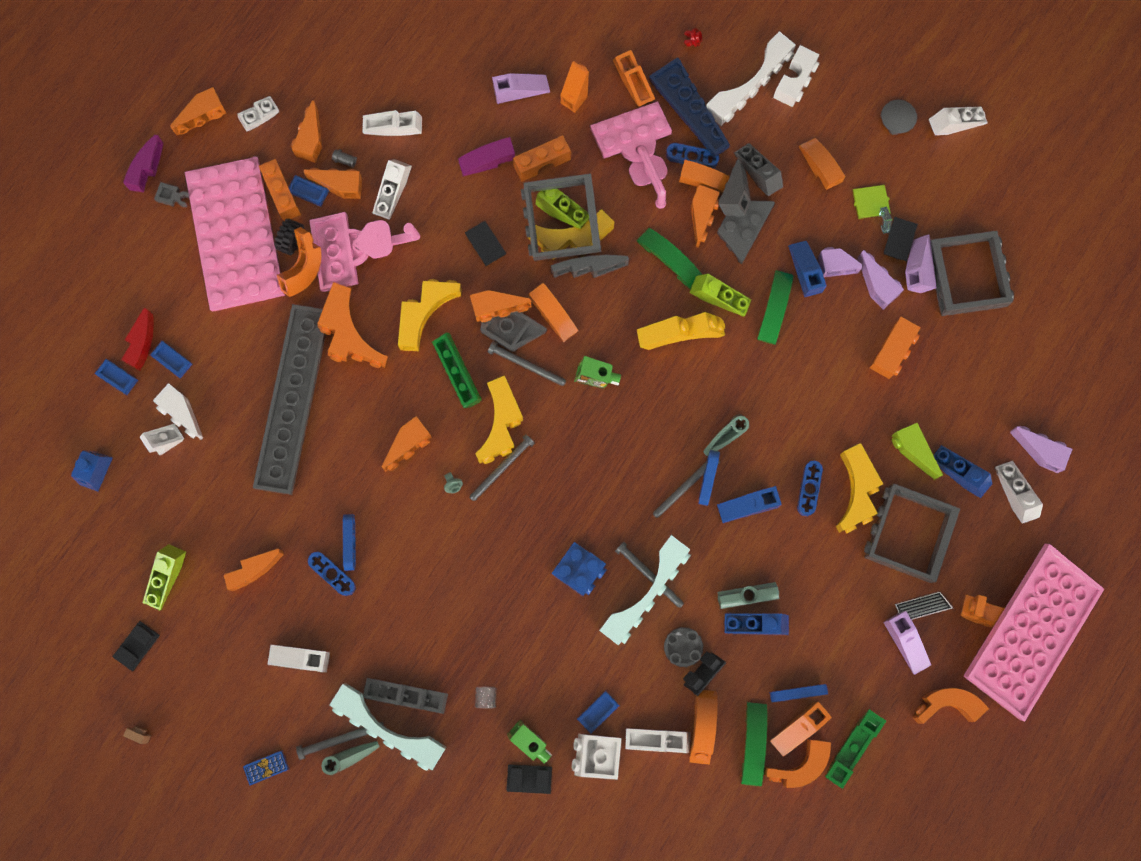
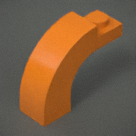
[277,227,321,297]
[961,595,1005,628]
[913,688,989,724]
[689,690,718,765]
[764,739,831,788]

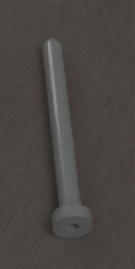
[488,341,566,386]
[469,434,535,501]
[653,456,720,518]
[615,542,684,608]
[296,722,384,760]

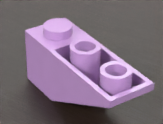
[492,73,550,104]
[905,235,937,293]
[858,250,904,310]
[1010,426,1072,473]
[883,611,931,675]

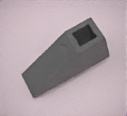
[734,143,783,196]
[718,160,751,216]

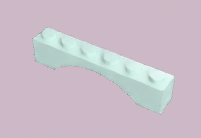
[599,535,691,645]
[330,683,446,771]

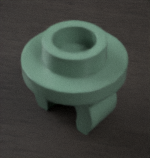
[444,472,463,493]

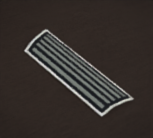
[895,592,953,620]

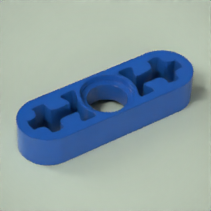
[666,143,719,169]
[698,450,720,506]
[797,461,823,516]
[343,514,356,571]
[308,552,356,596]
[770,684,828,702]

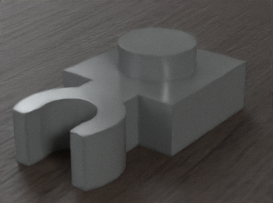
[154,182,190,207]

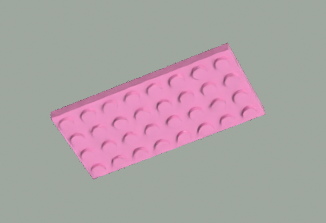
[185,157,285,312]
[964,544,1104,722]

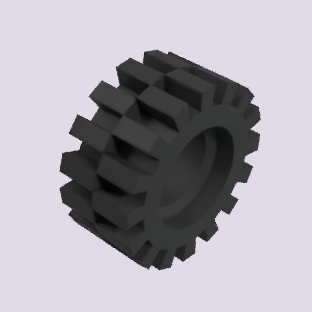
[274,218,304,256]

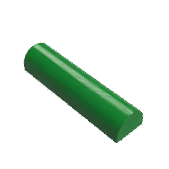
[432,332,482,408]

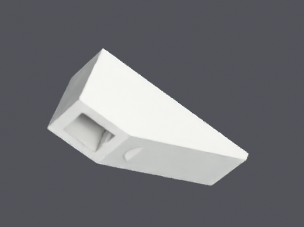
[929,107,988,135]
[372,159,412,220]
[153,383,203,440]
[995,461,1043,524]
[267,645,330,672]

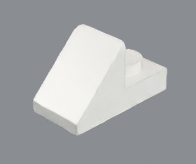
[140,424,184,455]

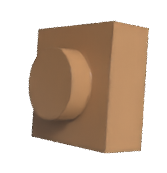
[123,726,151,744]

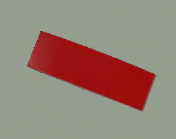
[121,308,154,371]

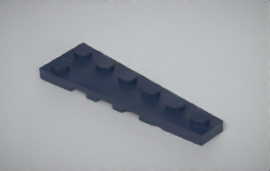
[649,57,730,158]

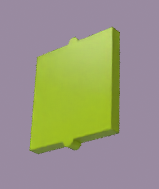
[853,185,891,219]

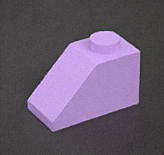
[818,247,862,277]

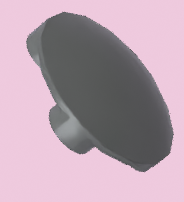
[880,99,917,135]
[664,627,703,667]

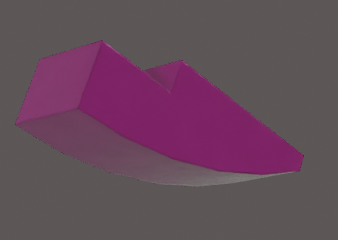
[123,135,164,193]
[458,137,515,177]

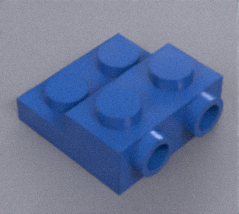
[551,542,607,597]

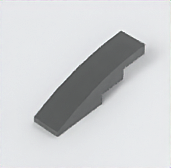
[551,255,629,278]
[363,678,448,714]

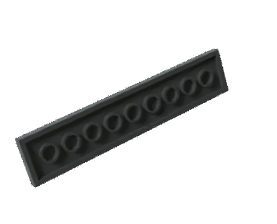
[253,304,326,495]

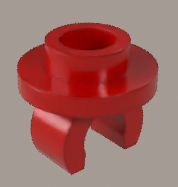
[684,28,703,47]

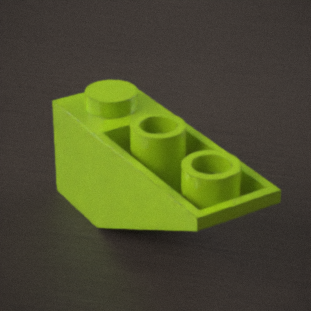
[536,189,589,229]
[690,274,751,316]
[143,544,186,610]

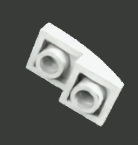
[237,96,279,132]

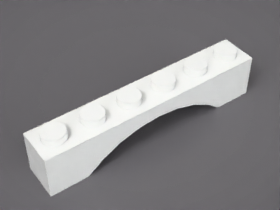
[706,31,796,126]

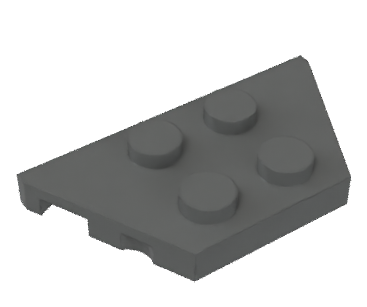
[717,201,775,264]
[480,311,547,352]

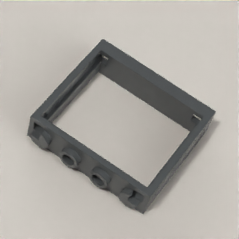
[521,174,601,261]
[931,231,1014,316]
[864,484,960,583]

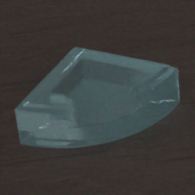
[879,207,892,234]

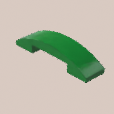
[636,228,702,290]
[757,270,794,345]
[741,702,767,786]
[825,709,886,789]

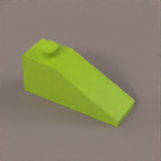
[892,423,943,480]

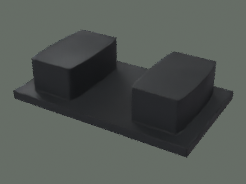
[883,217,918,261]
[465,221,506,266]
[112,621,160,672]
[683,651,726,696]
[506,764,552,794]

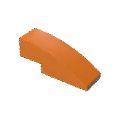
[613,50,655,107]
[799,138,845,190]
[679,160,730,196]
[529,283,579,342]
[224,549,284,591]

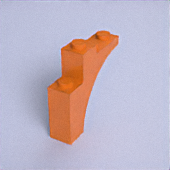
[317,282,388,368]

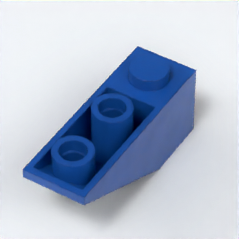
[788,241,827,297]
[933,445,992,498]
[717,486,782,523]
[725,614,789,635]

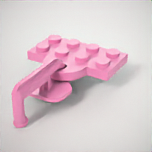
[590,101,672,209]
[309,212,420,292]

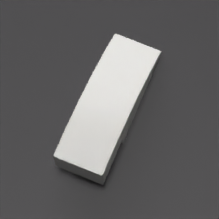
[363,110,422,136]
[625,728,691,753]

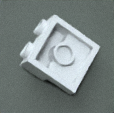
[572,734,621,780]

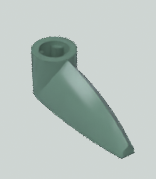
[703,414,749,456]
[321,741,380,775]

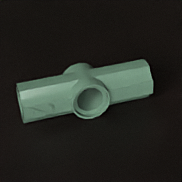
[717,582,779,609]

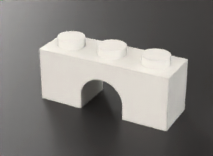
[773,45,819,107]

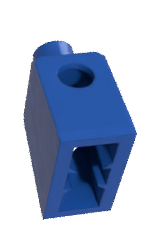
[71,450,113,491]

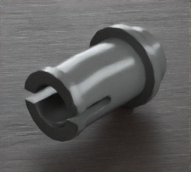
[332,149,357,168]

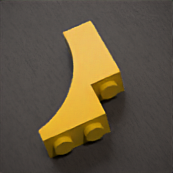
[528,209,615,260]
[398,279,462,351]
[637,312,725,350]
[475,376,523,464]
[836,443,883,534]

